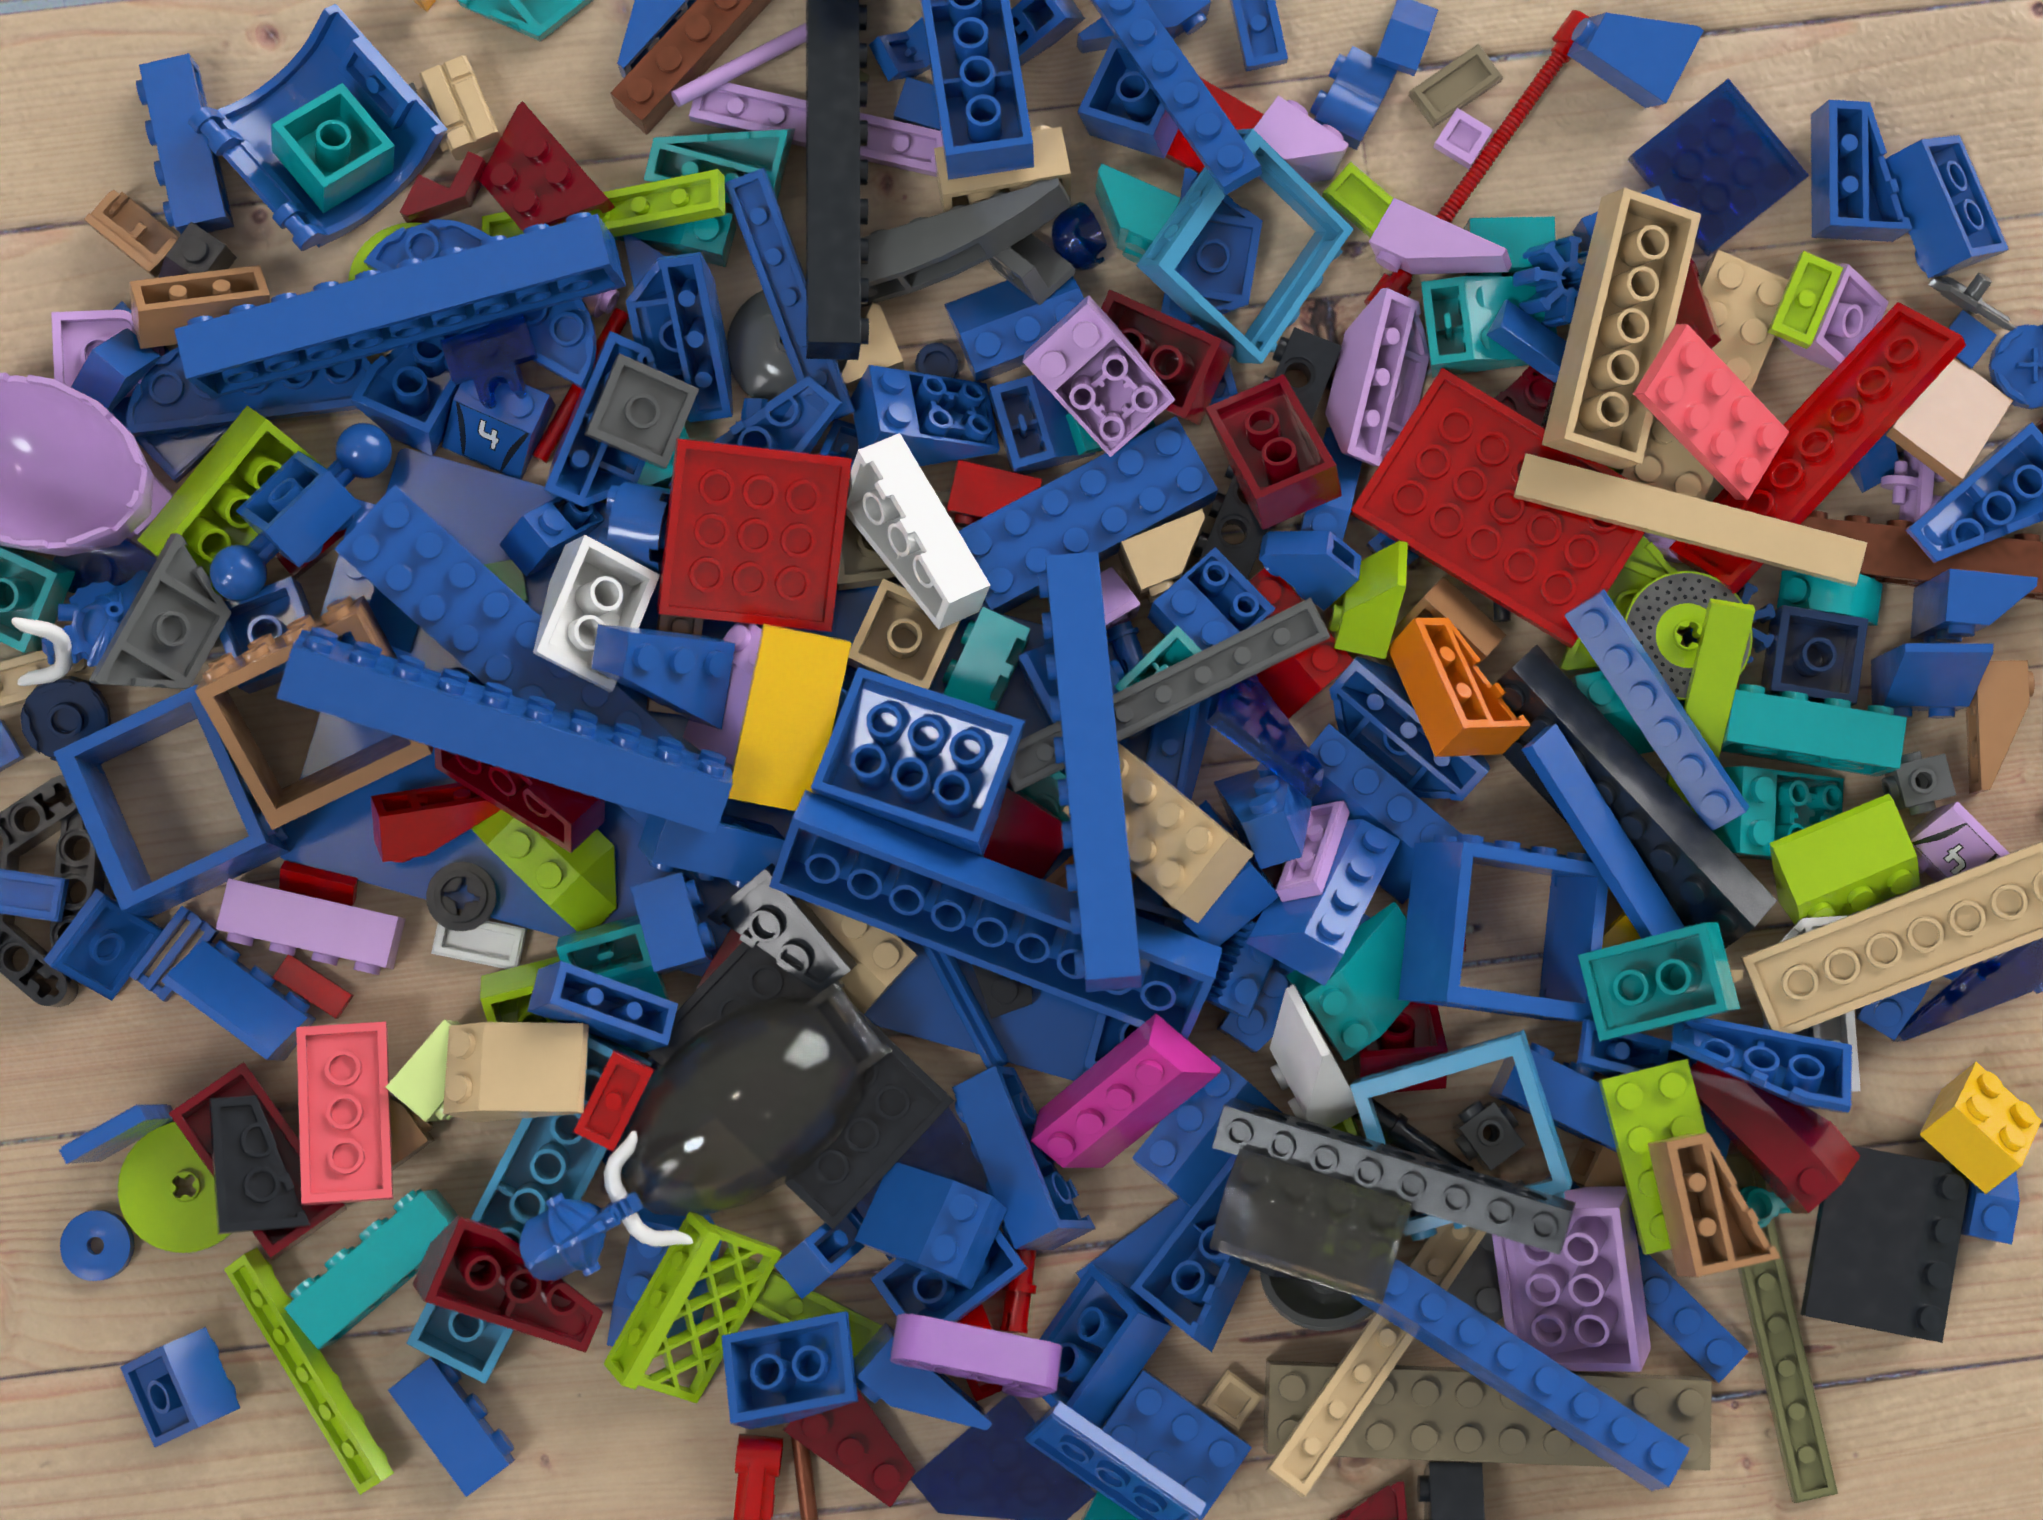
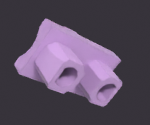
[1881,450,1946,523]

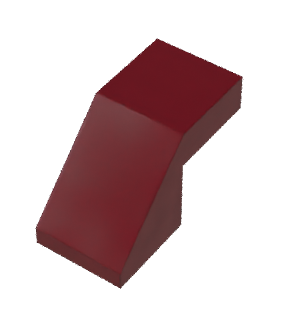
[400,151,487,223]

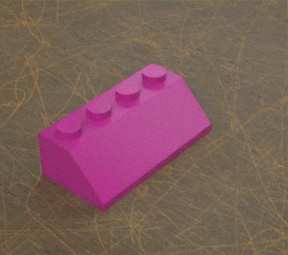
[1031,1014,1221,1168]

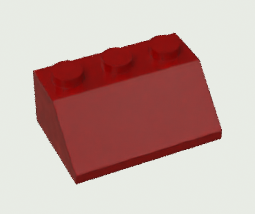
[1247,568,1353,723]

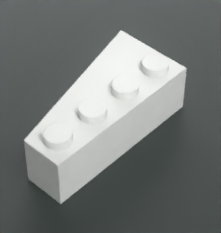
[846,433,990,630]

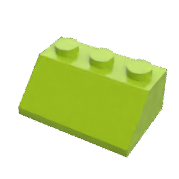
[1769,794,1920,925]

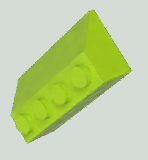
[137,406,327,598]

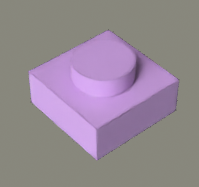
[1433,108,1493,169]

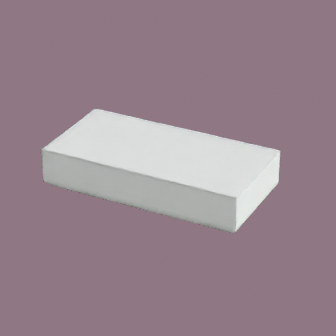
[431,915,527,969]

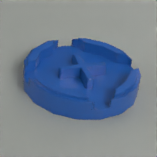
[1989,324,2043,410]

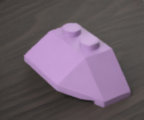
[1325,288,1430,466]

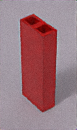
[279,860,358,906]
[273,955,354,1019]

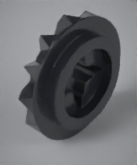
[426,862,497,931]

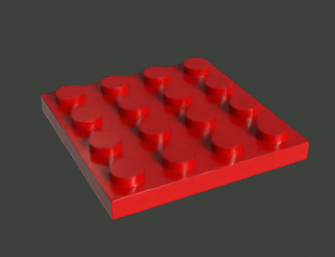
[657,438,852,632]

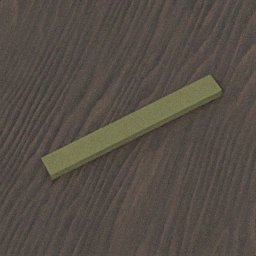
[1725,1152,1838,1503]

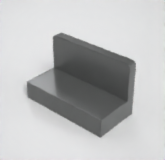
[988,234,1076,306]

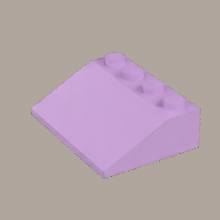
[1492,1186,1651,1372]

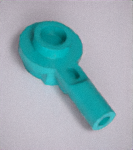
[1739,1186,1792,1228]

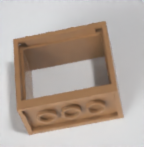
[195,596,433,830]

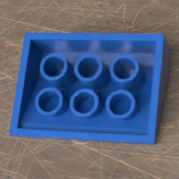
[811,667,1025,857]

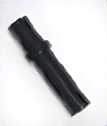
[1353,1097,1474,1171]

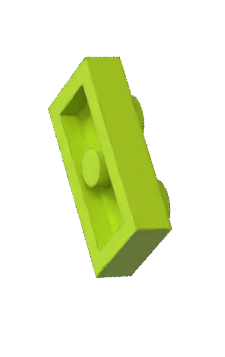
[1767,251,1843,349]

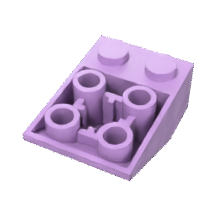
[1023,295,1175,457]

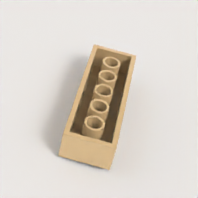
[1542,187,1701,469]
[1619,250,1789,500]

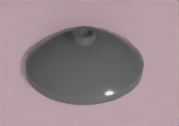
[727,290,847,402]
[1260,1249,1390,1331]

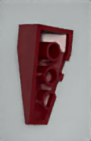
[1690,1060,1861,1214]
[413,1216,604,1353]

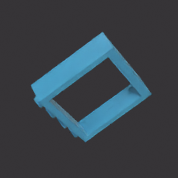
[1136,129,1354,364]
[1350,1030,1573,1241]

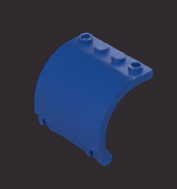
[188,4,448,251]

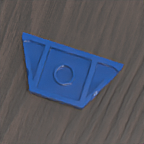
[1161,168,1263,325]

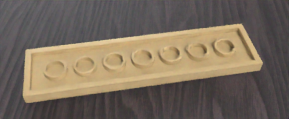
[1741,841,2043,1034]

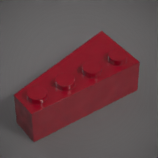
[435,680,605,853]

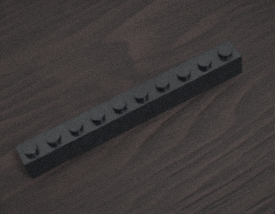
[806,0,869,360]

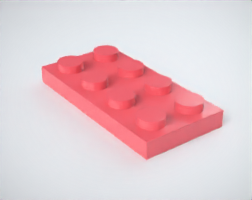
[1633,324,1789,500]
[296,1021,394,1206]

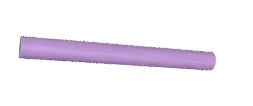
[671,23,806,107]

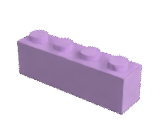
[216,878,405,975]

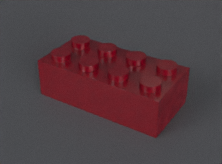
[169,1062,347,1261]

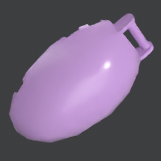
[0,372,153,557]

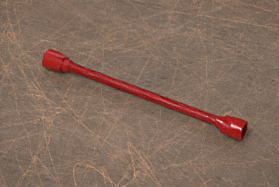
[1364,10,1589,306]

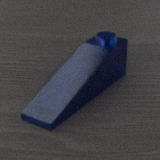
[1890,938,2043,1042]

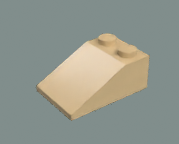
[443,1022,589,1122]

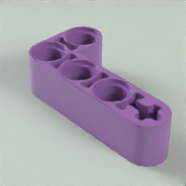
[890,1314,1062,1398]

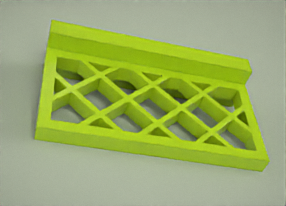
[603,1211,782,1404]

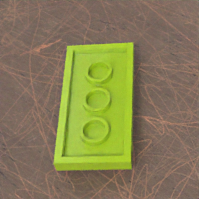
[1598,1059,1707,1255]

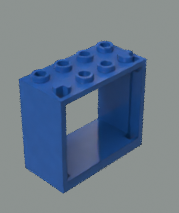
[53,684,290,919]
[1398,834,1608,1022]

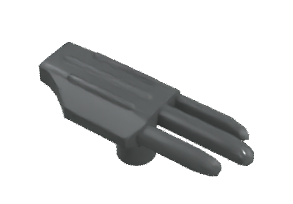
[1928,272,2016,331]

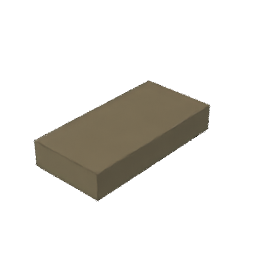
[1409,44,1503,128]

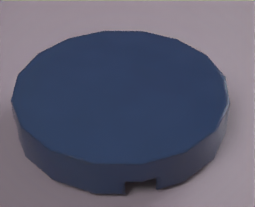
[20,676,111,761]

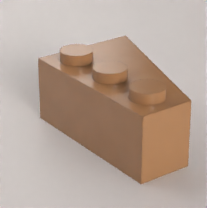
[1648,1133,1781,1277]

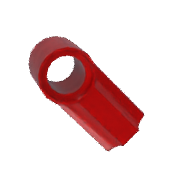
[733,1434,784,1520]

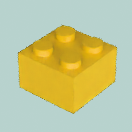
[1919,1062,2042,1194]

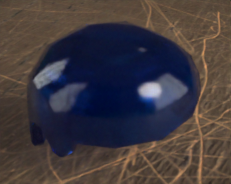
[1051,202,1107,271]

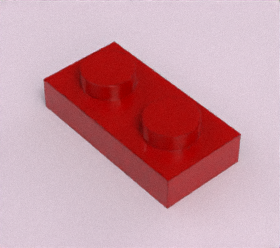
[573,1050,655,1151]

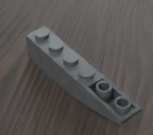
[861,178,1071,308]

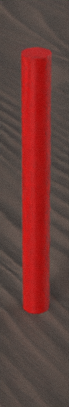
[532,308,629,464]

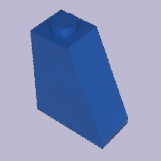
[1567,13,1704,108]

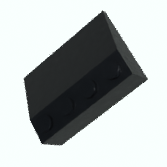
[1800,1145,1970,1343]

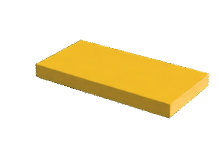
[728,624,851,811]

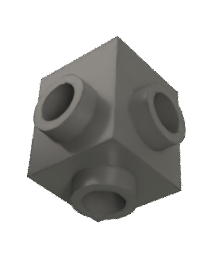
[1882,751,1956,816]
[1453,1100,1526,1171]

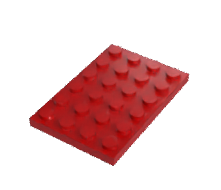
[1350,368,1645,649]

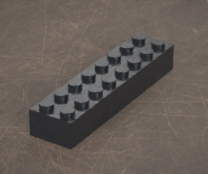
[1492,645,1777,949]

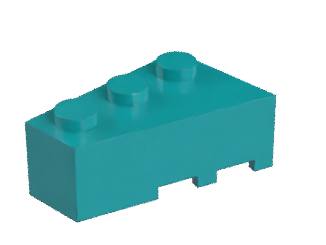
[644,128,795,204]
[942,607,1031,711]

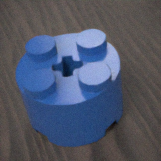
[599,482,671,575]

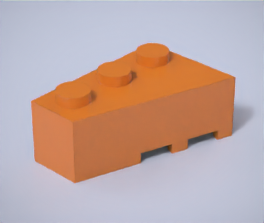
[1388,618,1531,757]

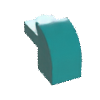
[1777,570,1883,626]

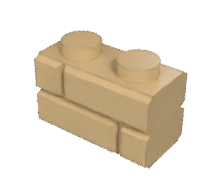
[416,55,501,161]

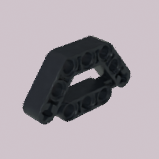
[0,775,105,1007]

